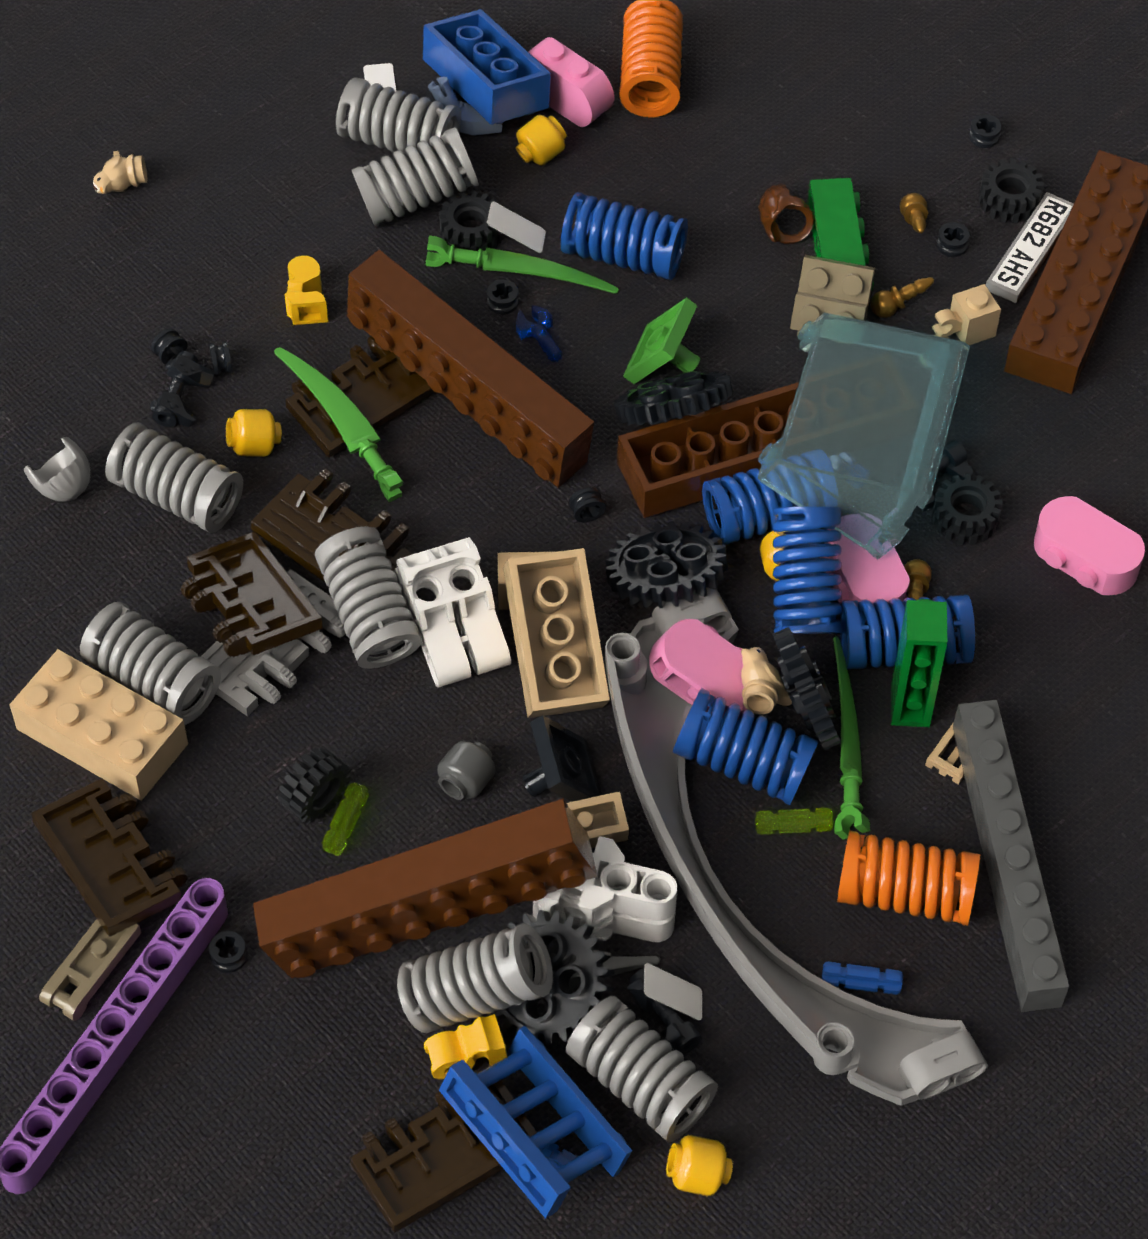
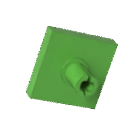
[623,297,700,384]

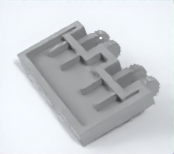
[201,569,346,717]

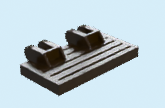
[285,336,435,458]
[251,469,413,602]
[180,532,323,658]
[31,778,188,937]
[350,1080,537,1233]

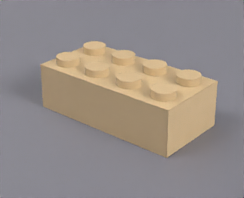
[503,548,610,718]
[9,649,188,801]

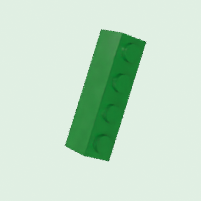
[807,178,873,291]
[891,599,948,727]

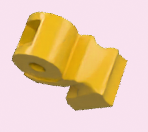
[285,256,328,325]
[424,1014,507,1079]

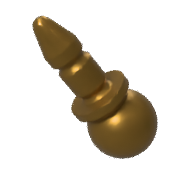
[900,193,928,233]
[870,277,934,318]
[904,559,932,600]

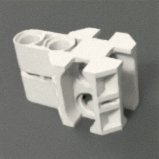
[394,537,511,688]
[533,836,677,942]

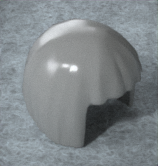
[24,437,91,502]

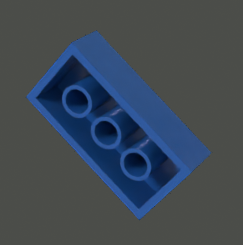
[423,9,551,125]

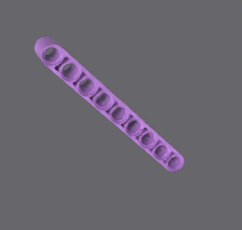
[0,878,228,1194]

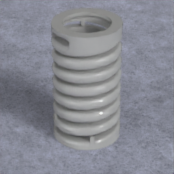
[336,77,461,156]
[351,127,479,228]
[105,422,243,533]
[314,526,422,669]
[80,602,221,725]
[397,923,553,1033]
[566,996,718,1143]

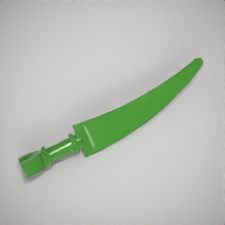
[425,235,619,294]
[274,347,403,502]
[833,636,870,840]

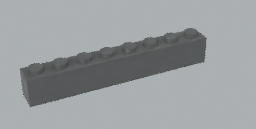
[953,700,1069,1012]

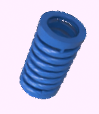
[561,192,688,280]
[702,451,839,545]
[773,507,842,634]
[840,595,975,669]
[672,688,819,806]

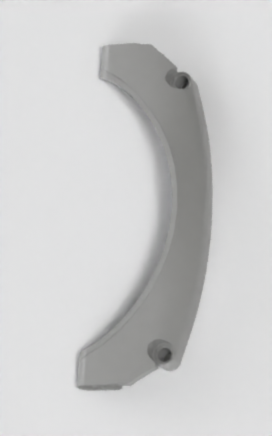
[605,588,988,1106]

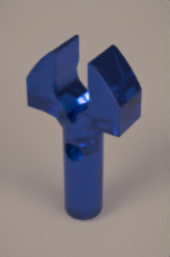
[516,305,563,362]

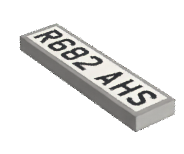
[986,192,1074,303]

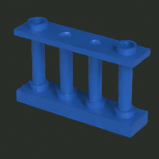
[439,1026,632,1218]

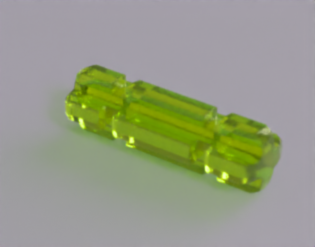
[322,782,369,856]
[755,808,834,835]

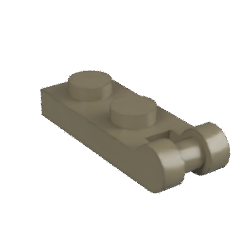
[39,919,141,1021]

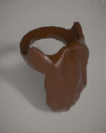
[758,184,814,244]

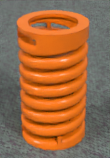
[620,0,683,117]
[837,831,980,926]

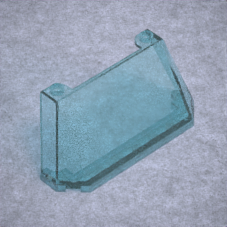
[757,312,970,560]

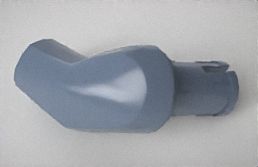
[428,77,502,135]

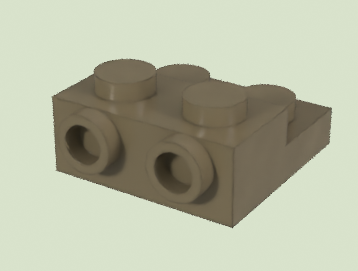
[790,255,875,347]

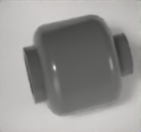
[437,741,496,800]

